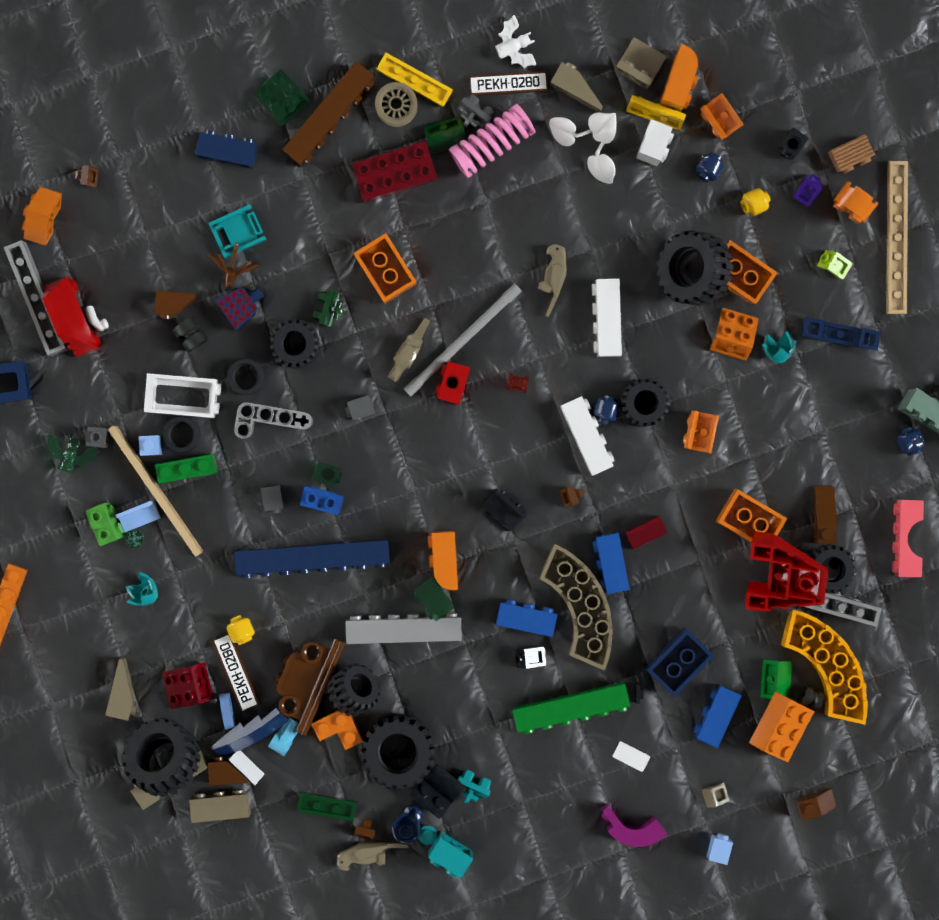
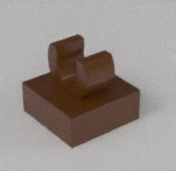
[74,165,99,188]
[560,486,584,508]
[354,819,375,841]

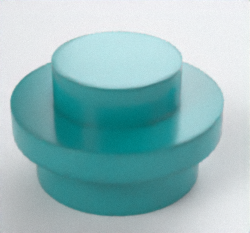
[418,825,437,845]

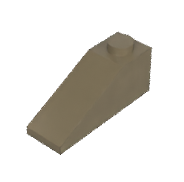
[550,62,603,113]
[105,657,137,721]

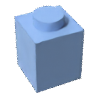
[139,435,162,456]
[706,833,733,865]

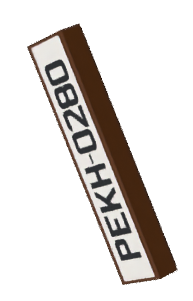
[470,71,547,96]
[212,634,260,712]

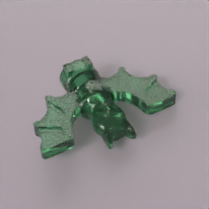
[45,433,100,473]

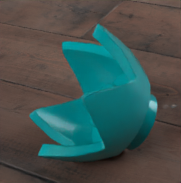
[762,331,796,363]
[125,572,158,606]

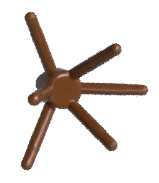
[207,243,259,288]

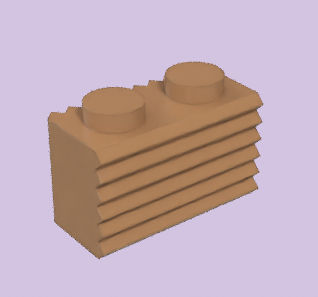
[828,134,875,174]

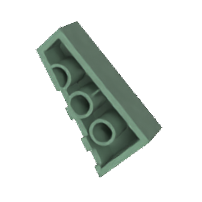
[897,388,939,434]

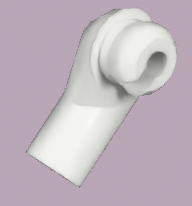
[84,306,109,331]

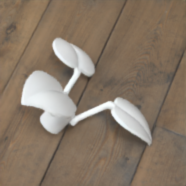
[549,113,616,184]

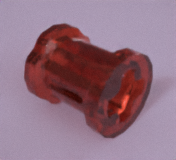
[507,374,529,393]

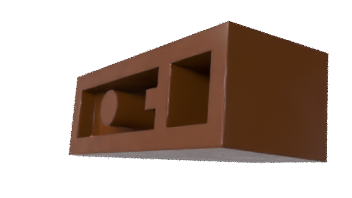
[813,486,837,544]

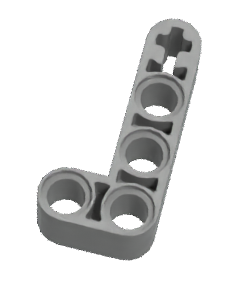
[234,403,313,439]

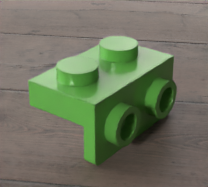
[85,502,124,546]

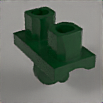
[312,290,346,327]

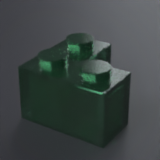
[412,575,455,621]

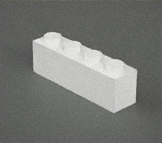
[592,279,622,357]
[560,396,615,476]

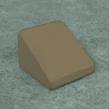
[702,783,729,807]

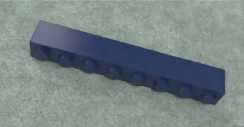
[234,539,390,578]

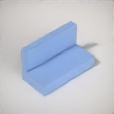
[115,500,161,532]

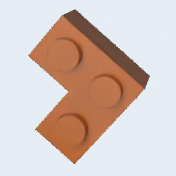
[22,187,62,246]
[311,709,364,750]

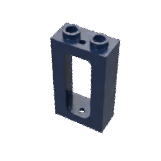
[0,361,32,404]

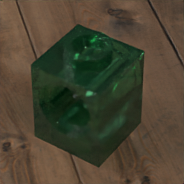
[312,461,343,486]

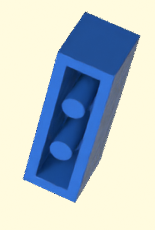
[592,533,630,594]
[496,599,557,637]
[694,684,742,748]

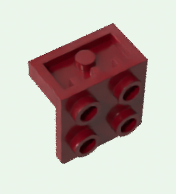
[162,662,214,709]

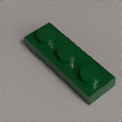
[296,792,357,821]

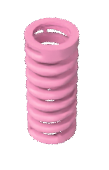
[449,104,536,178]

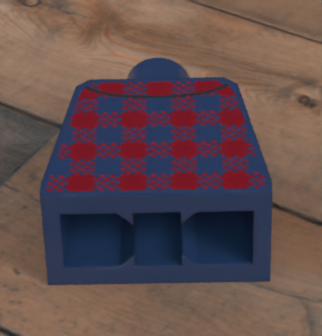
[215,287,264,331]

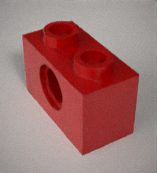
[435,361,470,405]

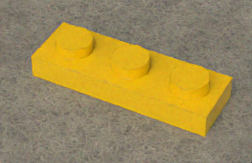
[626,95,686,131]

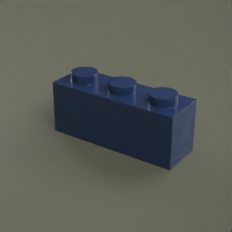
[195,130,258,169]

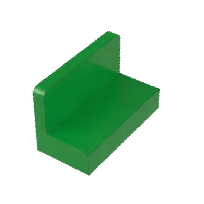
[760,659,792,699]

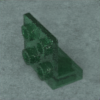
[253,69,310,127]

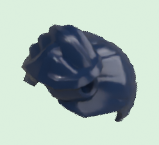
[392,805,423,844]

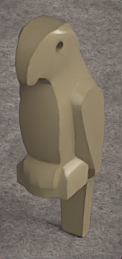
[538,244,566,317]
[388,318,430,382]
[337,842,408,871]

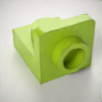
[817,250,852,280]

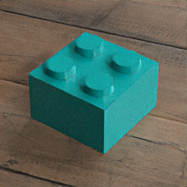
[428,831,474,878]

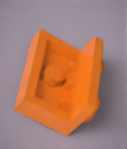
[700,93,744,140]
[683,410,719,454]

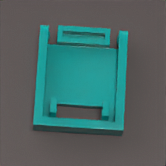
[208,204,267,259]

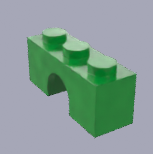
[155,454,218,484]

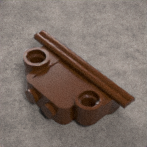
[274,639,345,736]

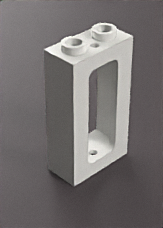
[144,373,221,418]

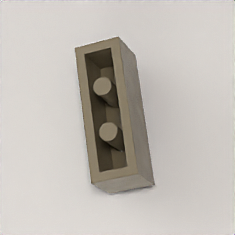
[189,789,251,823]

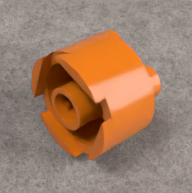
[833,181,878,224]

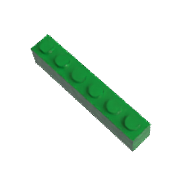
[512,682,630,734]

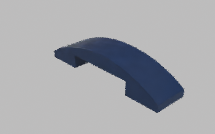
[801,317,881,351]

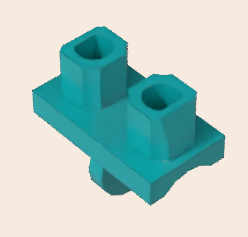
[457,769,491,804]

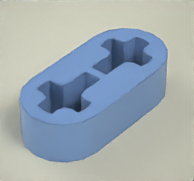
[219,693,236,730]

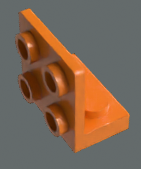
[710,308,759,361]

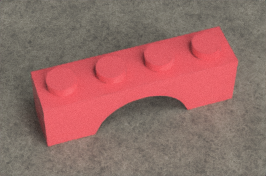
[892,500,924,577]

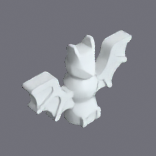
[495,15,536,69]

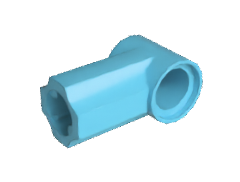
[268,717,300,757]

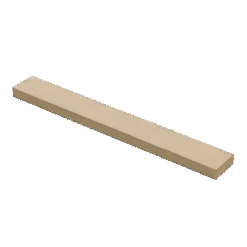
[886,161,908,314]
[108,426,203,557]

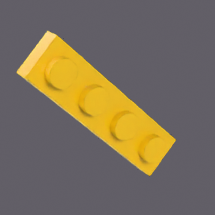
[376,52,453,107]

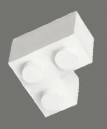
[636,119,674,166]

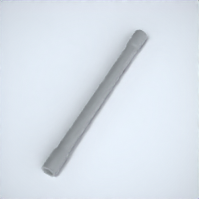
[403,283,522,396]

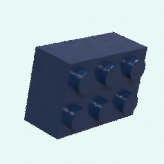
[645,627,714,697]

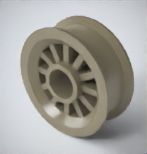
[375,82,417,127]

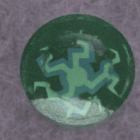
[124,529,144,549]

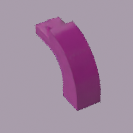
[601,804,667,847]

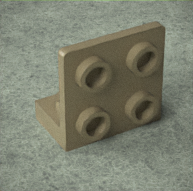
[614,38,666,90]

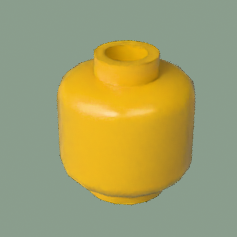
[740,188,771,216]
[227,615,255,645]

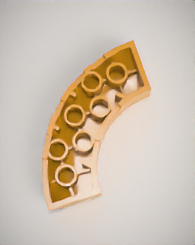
[781,609,868,725]

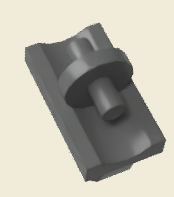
[457,94,494,130]

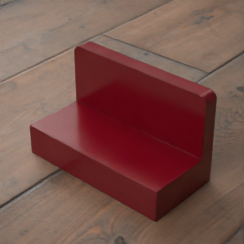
[624,516,667,549]

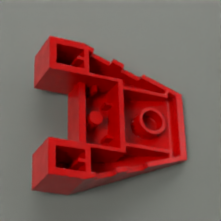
[42,276,101,357]
[745,531,828,612]

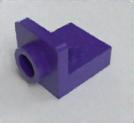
[793,174,823,207]

